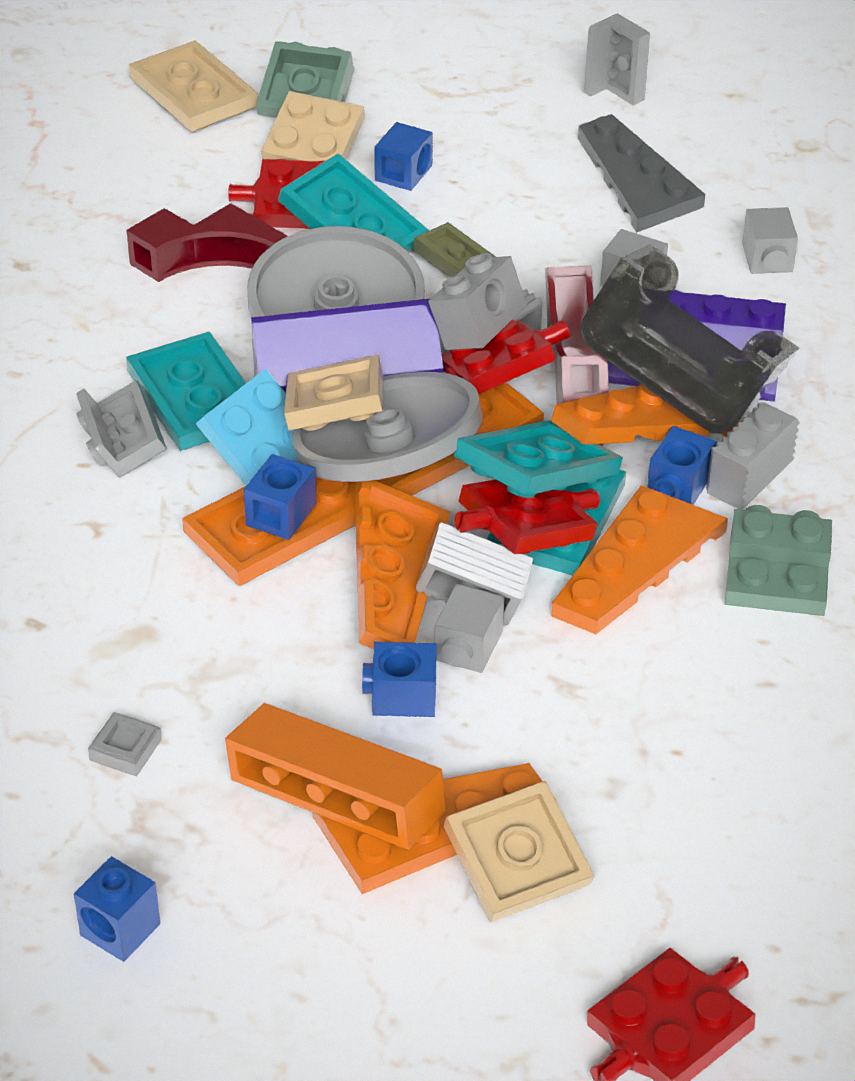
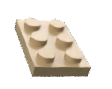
[129,40,258,131]

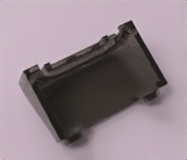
[581,244,799,433]

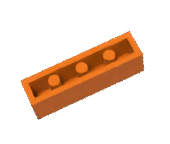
[225,703,446,850]

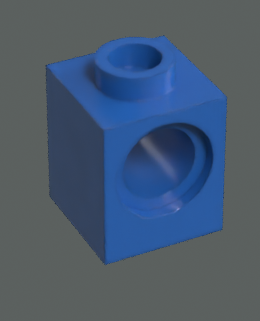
[374,122,433,191]
[647,426,717,505]
[244,454,317,540]
[362,642,437,717]
[74,856,160,962]

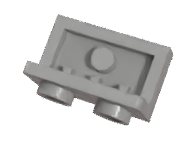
[584,13,650,106]
[76,380,167,478]

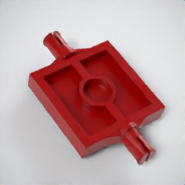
[228,159,325,229]
[441,320,571,394]
[454,479,600,555]
[587,948,756,1081]

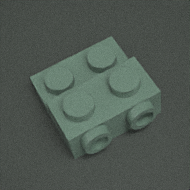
[256,41,354,117]
[724,505,832,616]

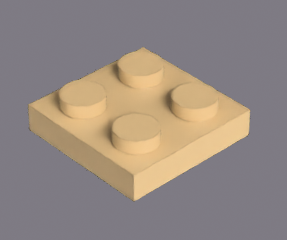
[261,91,365,161]
[284,354,383,431]
[443,781,594,923]

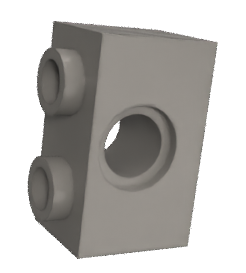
[428,253,527,350]

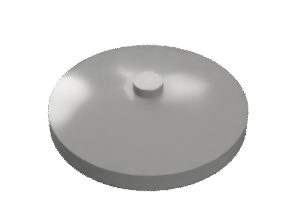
[247,226,425,317]
[291,372,483,482]

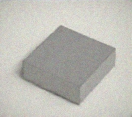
[88,712,162,777]

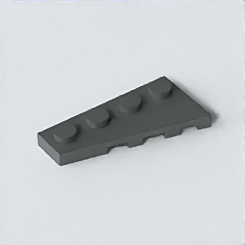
[578,114,705,233]

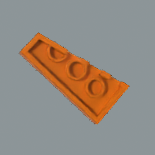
[551,376,742,445]
[355,480,450,649]
[551,485,728,635]
[313,763,556,894]

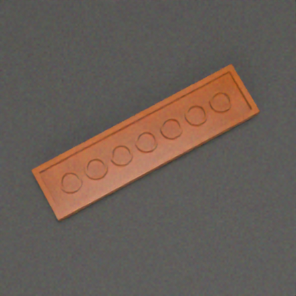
[182,382,544,586]

